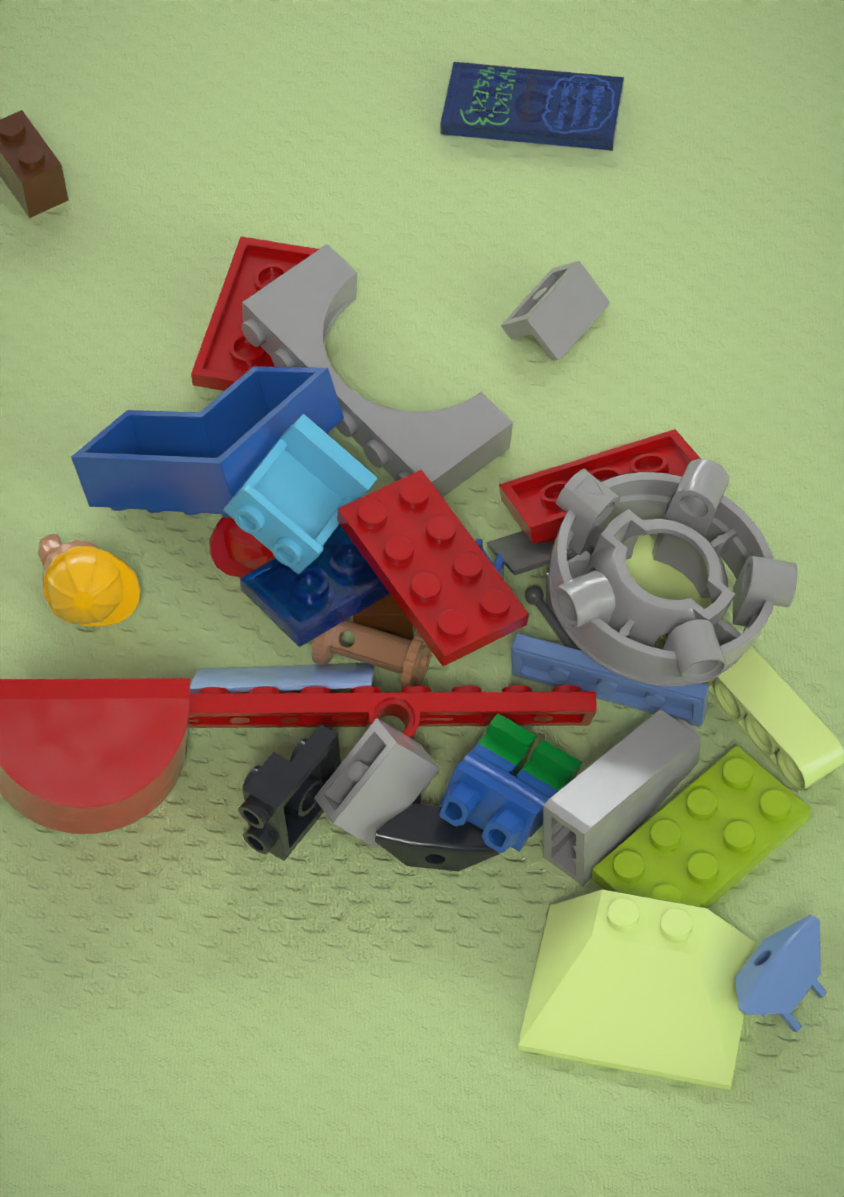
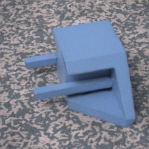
[735,915,827,1032]

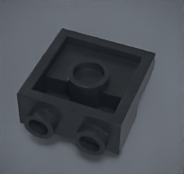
[238,725,341,861]

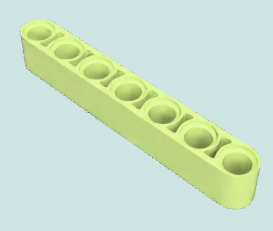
[626,534,844,790]

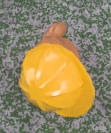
[38,534,141,627]

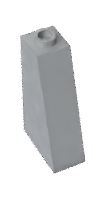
[543,709,700,886]

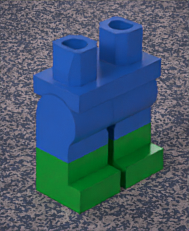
[439,713,582,854]

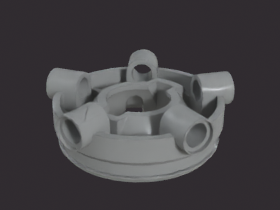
[549,459,798,686]

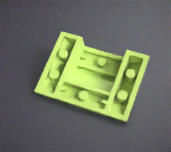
[518,890,757,1090]

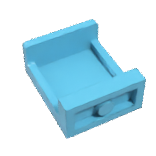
[223,414,377,574]

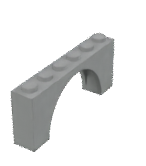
[241,244,513,498]

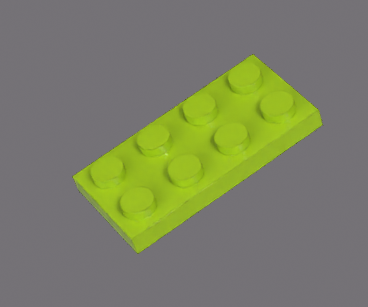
[592,745,812,909]

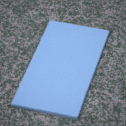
[190,663,374,694]

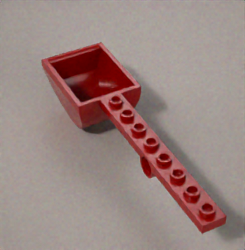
[0,678,597,834]

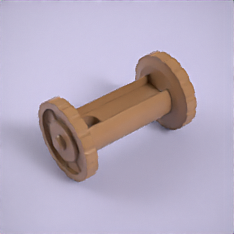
[312,600,432,689]

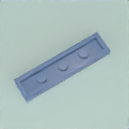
[511,633,709,726]

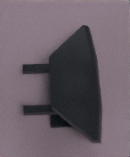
[375,793,499,871]

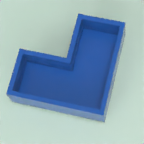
[71,366,344,517]

